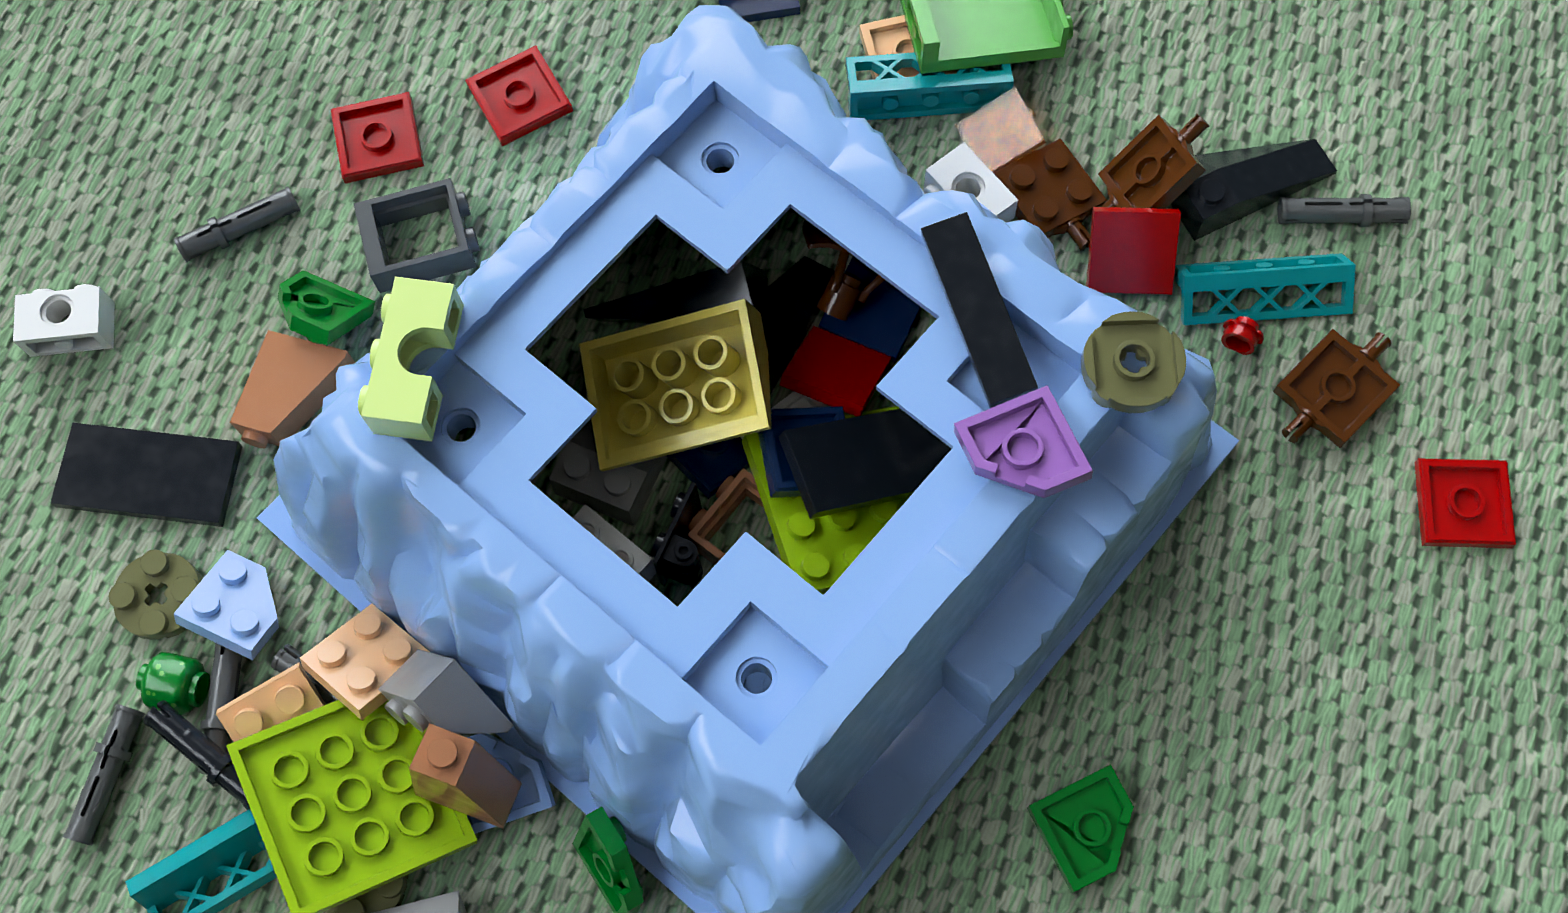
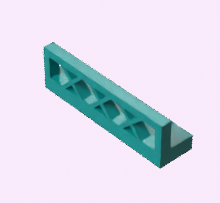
[845,52,1014,120]
[1175,253,1356,325]
[125,809,277,913]

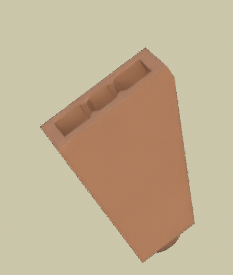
[230,330,355,448]
[409,723,522,828]

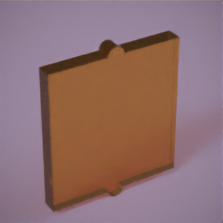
[954,86,1047,172]

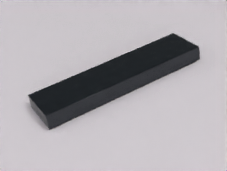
[921,212,1038,408]

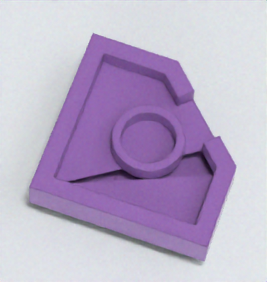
[954,385,1093,498]

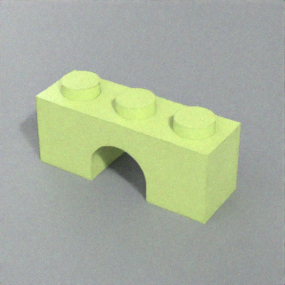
[358,276,464,442]

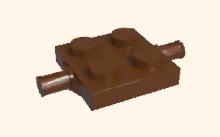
[1098,113,1210,209]
[993,133,1107,251]
[1273,329,1400,448]

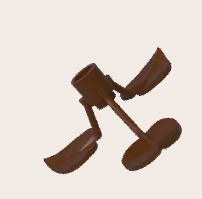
[802,219,885,321]

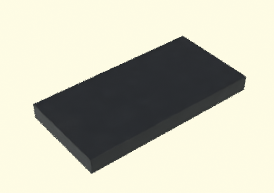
[778,408,951,519]
[50,423,243,527]

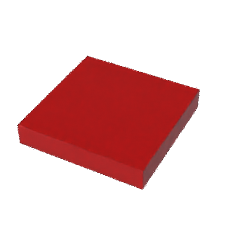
[465,45,573,146]
[330,92,424,184]
[1086,207,1181,295]
[780,326,891,417]
[1414,458,1516,548]

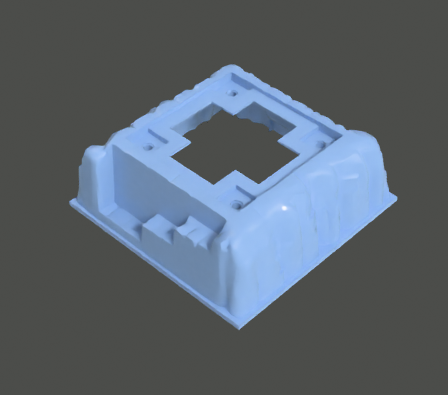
[257,5,1239,913]

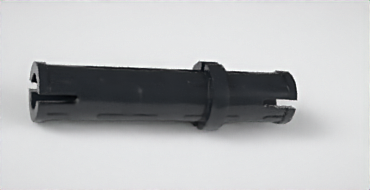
[143,700,250,810]

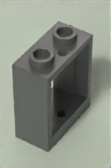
[353,178,480,293]

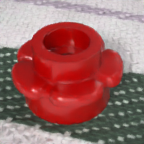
[1221,316,1264,355]

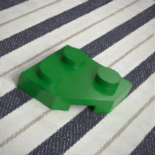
[278,270,375,346]
[1027,764,1134,893]
[572,806,644,913]

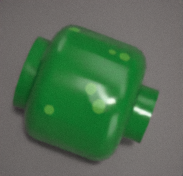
[136,652,210,715]

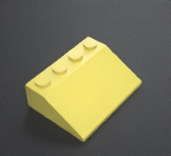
[579,299,772,471]

